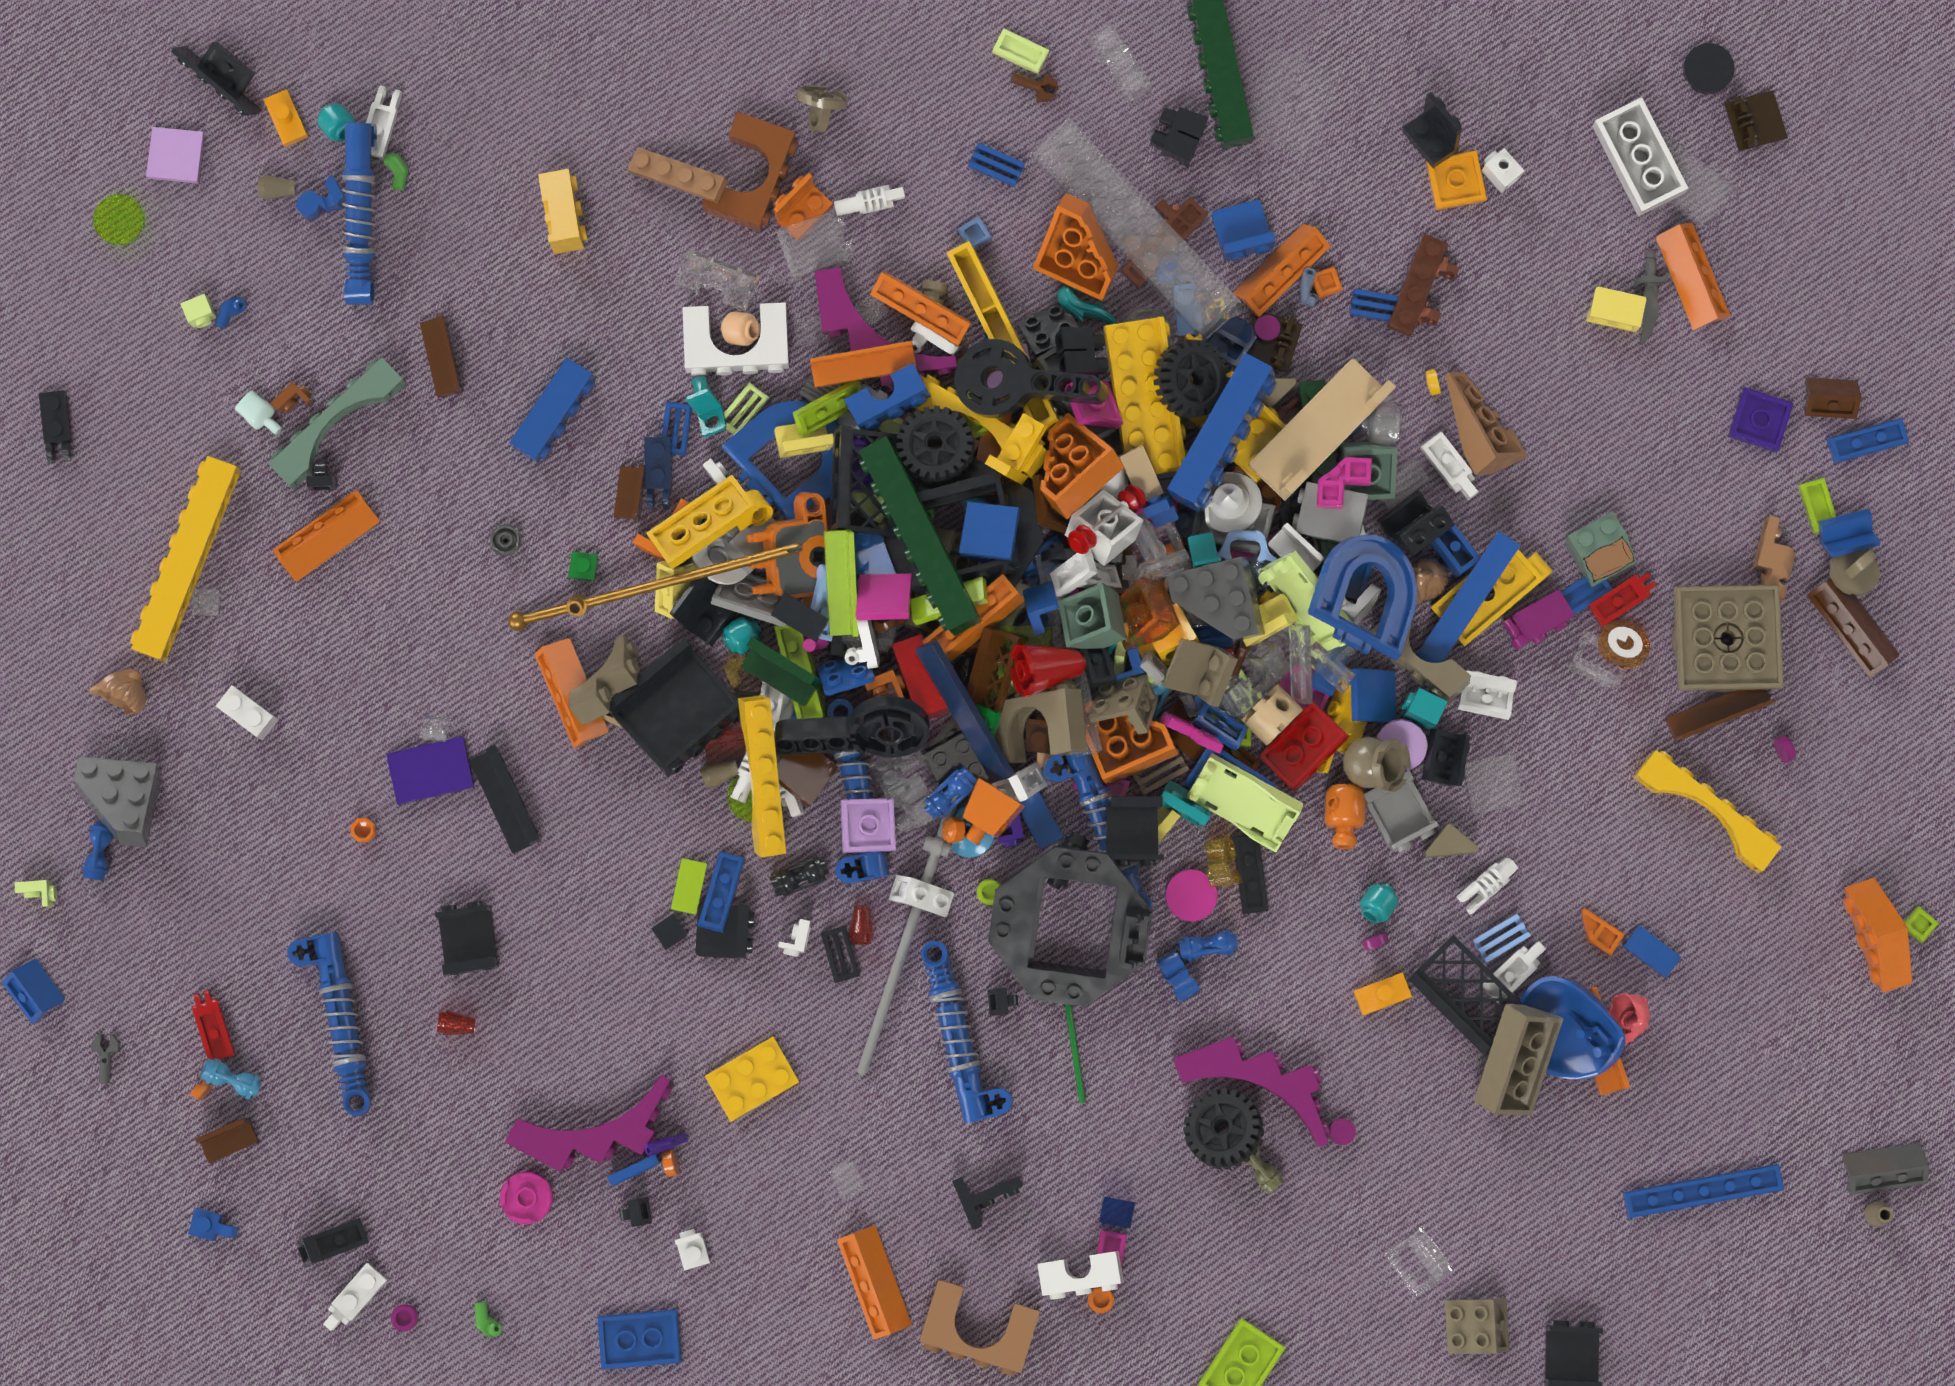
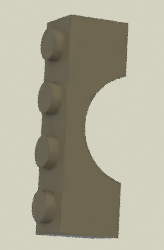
[1371,623,1471,705]

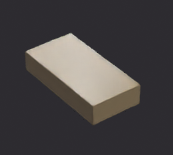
[1118,445,1164,501]

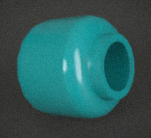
[317,103,356,141]
[721,617,761,655]
[1360,883,1399,923]

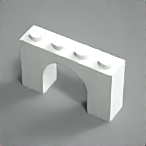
[683,303,789,377]

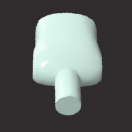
[235,390,282,435]

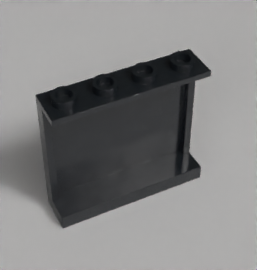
[609,637,740,778]

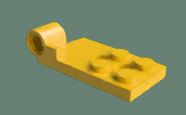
[646,475,773,569]
[1430,549,1553,647]

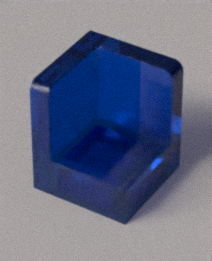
[1098,1197,1135,1229]

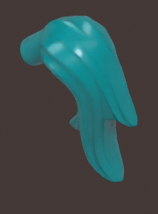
[1057,285,1117,325]

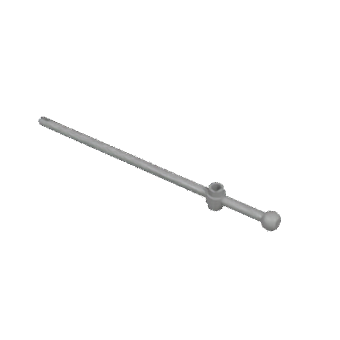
[857,796,958,1075]

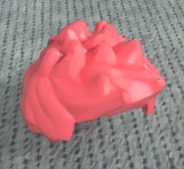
[1610,993,1650,1046]

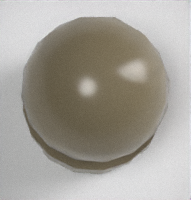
[1343,737,1411,792]

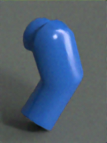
[214,297,247,329]

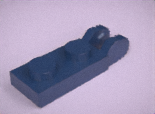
[644,437,672,510]

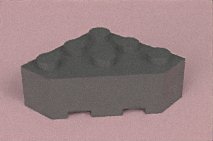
[1166,557,1265,640]
[73,757,162,847]

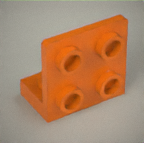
[774,173,833,242]
[864,670,910,700]

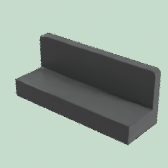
[1842,1143,1929,1195]

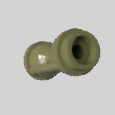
[1242,1146,1284,1194]

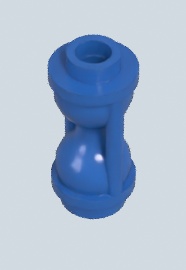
[924,766,977,819]
[81,821,113,881]
[1178,930,1238,962]

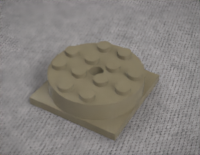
[1672,585,1784,692]

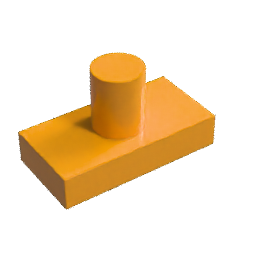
[263,89,308,147]
[1353,972,1412,1016]

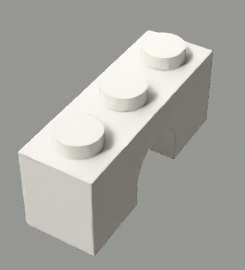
[1037,1251,1124,1300]

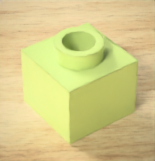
[180,294,216,328]

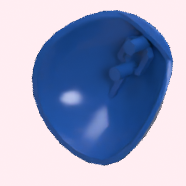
[1520,976,1626,1080]

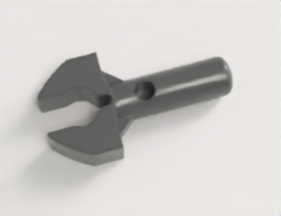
[91,1034,120,1084]

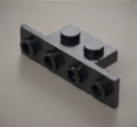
[171,42,262,116]

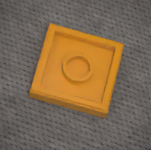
[1426,150,1487,211]

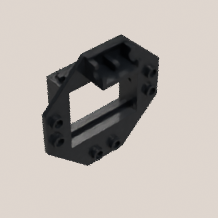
[884,457,1044,596]
[988,846,1152,1007]

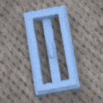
[1472,914,1531,963]

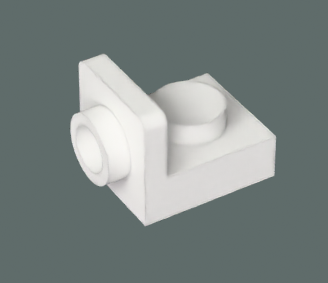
[778,919,812,957]
[675,1229,710,1271]

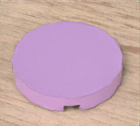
[1376,719,1428,771]

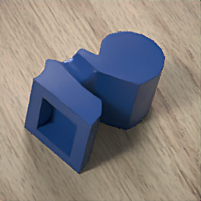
[296,175,346,220]
[1156,950,1200,1004]

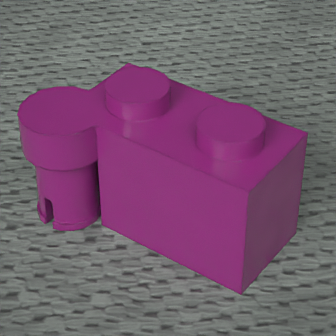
[1502,589,1575,650]

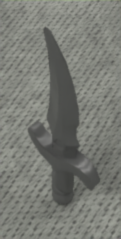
[1632,250,1670,345]

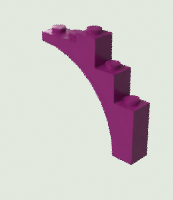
[814,267,957,393]
[1173,1037,1331,1147]
[505,1075,674,1172]

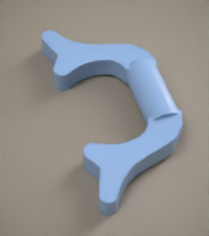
[1217,530,1277,563]

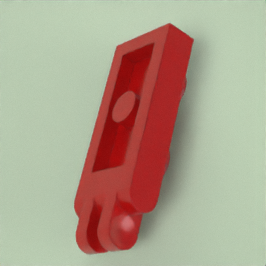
[1587,572,1657,628]
[191,989,236,1060]

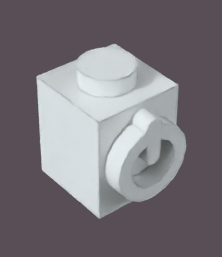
[1482,148,1524,193]

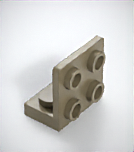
[1162,638,1238,707]
[1088,676,1158,735]
[1445,1298,1510,1354]

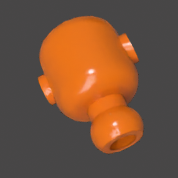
[1324,784,1366,849]

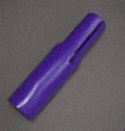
[645,1133,688,1156]

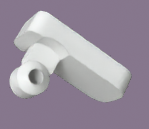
[911,321,961,356]
[1341,584,1381,625]
[845,620,880,669]

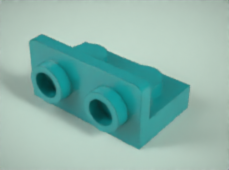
[1160,781,1211,829]

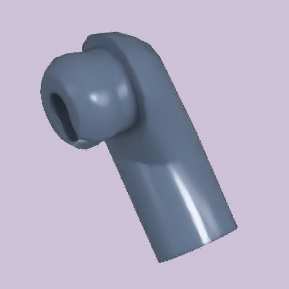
[1300,268,1318,307]

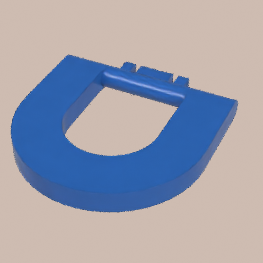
[722,401,840,520]
[1308,534,1417,660]

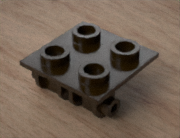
[1724,90,1788,151]
[1249,312,1303,373]

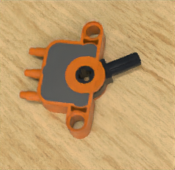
[746,492,864,607]

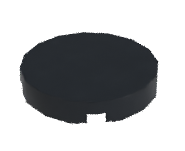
[1683,43,1735,94]

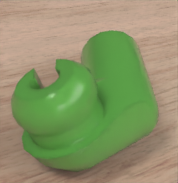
[383,153,408,191]

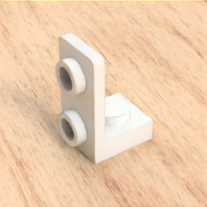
[888,875,954,917]

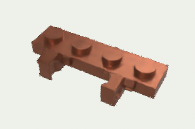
[1120,197,1208,289]
[1387,234,1459,337]

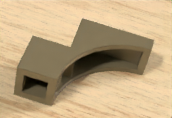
[569,634,639,725]

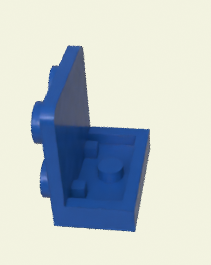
[1212,200,1276,261]
[817,658,875,697]

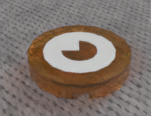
[1598,620,1650,669]

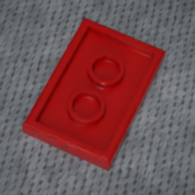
[1258,701,1350,792]

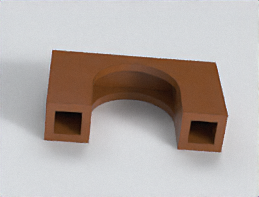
[702,112,799,232]

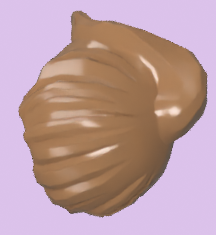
[1412,558,1449,605]
[88,669,146,715]

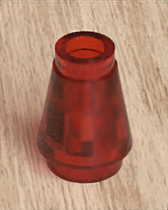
[848,905,874,945]
[436,1009,476,1036]

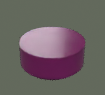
[1254,315,1280,342]
[1774,736,1796,763]
[1361,932,1389,951]
[1329,1119,1356,1145]
[391,1304,418,1332]

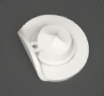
[1205,472,1262,534]
[692,537,748,585]

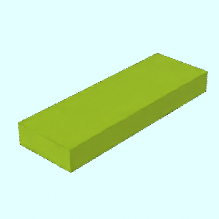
[793,381,862,437]
[911,577,988,625]

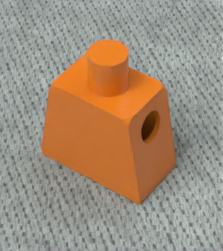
[963,778,1025,845]

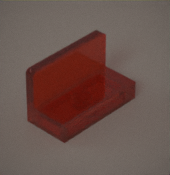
[705,728,747,764]

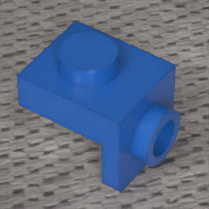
[1143,494,1179,528]

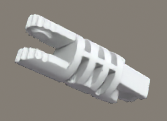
[1457,858,1518,914]

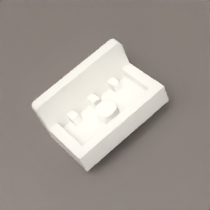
[1458,670,1517,720]

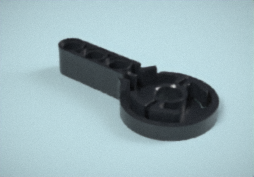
[955,339,1109,418]
[774,696,930,757]

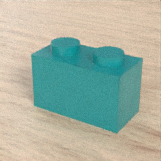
[1401,688,1448,731]

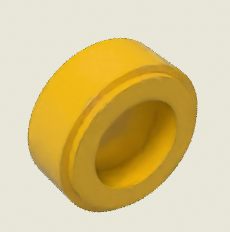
[1425,369,1441,396]

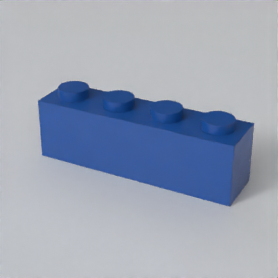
[509,357,595,463]

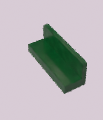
[741,637,821,707]

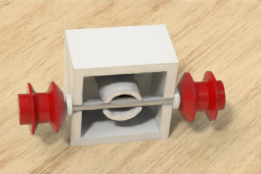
[1065,485,1146,566]

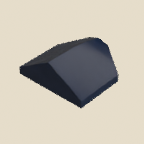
[1201,316,1258,368]

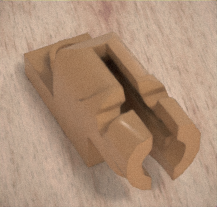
[1752,516,1795,602]

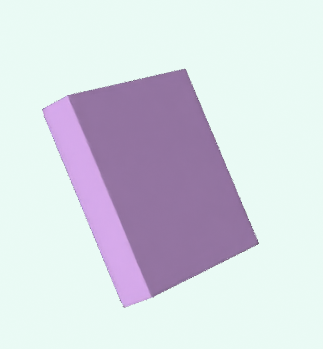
[146,127,205,184]
[840,798,896,853]

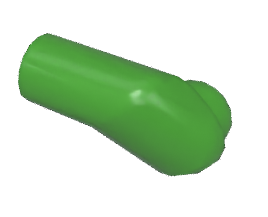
[474,1302,502,1338]

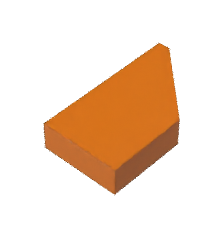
[1581,908,1625,957]

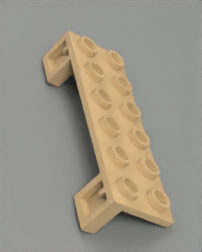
[1249,359,1396,501]

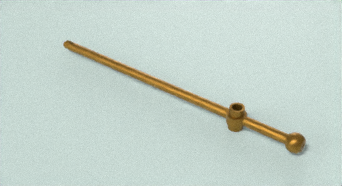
[508,543,803,631]

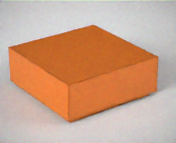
[1313,266,1343,300]

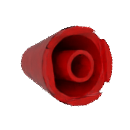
[1010,644,1086,697]

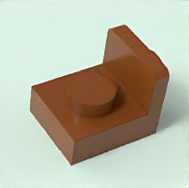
[270,382,314,415]

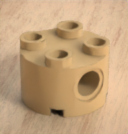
[1241,684,1303,746]

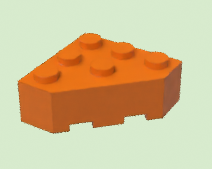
[1033,193,1119,301]
[1040,413,1124,519]
[1083,701,1179,786]
[1843,878,1912,993]

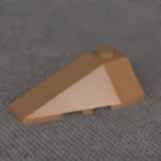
[1445,372,1527,475]

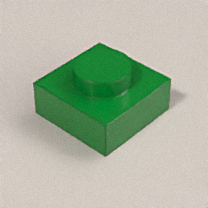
[568,551,599,582]
[976,704,1002,738]

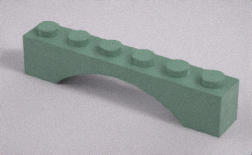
[268,357,407,490]

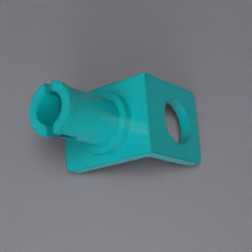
[686,376,727,437]
[1188,532,1221,569]

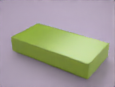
[1798,478,1836,535]
[671,858,708,915]

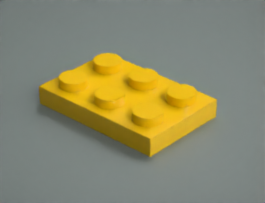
[705,1037,799,1122]

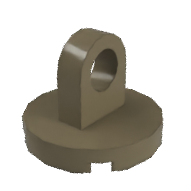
[797,85,848,133]
[1829,549,1880,596]

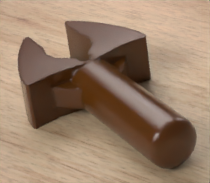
[1011,73,1059,102]
[1229,640,1251,683]

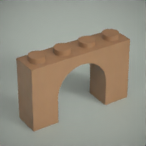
[919,1279,1040,1376]

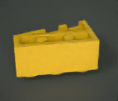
[538,169,588,254]

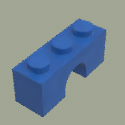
[844,363,931,431]

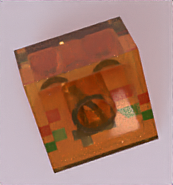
[1119,577,1180,650]

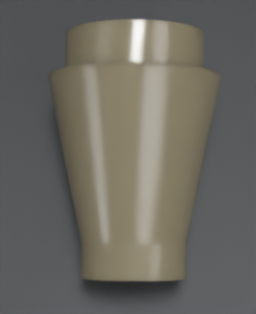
[258,175,295,200]
[699,759,739,789]
[1865,1201,1893,1228]

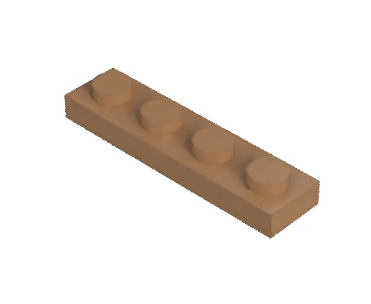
[627,147,728,204]

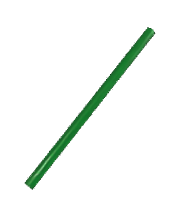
[1065,1004,1086,1103]

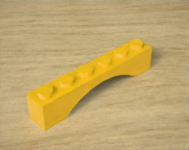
[911,375,1047,479]
[738,695,786,857]
[1633,750,1781,873]

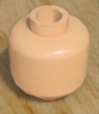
[721,312,760,346]

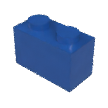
[1430,522,1480,579]

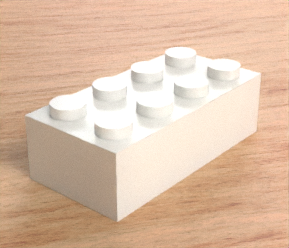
[1592,97,1688,217]

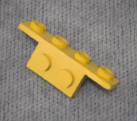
[1316,672,1367,773]

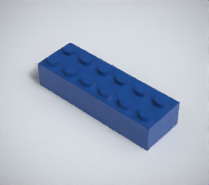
[1167,353,1277,513]

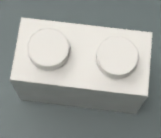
[216,685,278,740]

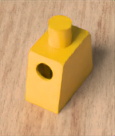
[1137,603,1199,665]

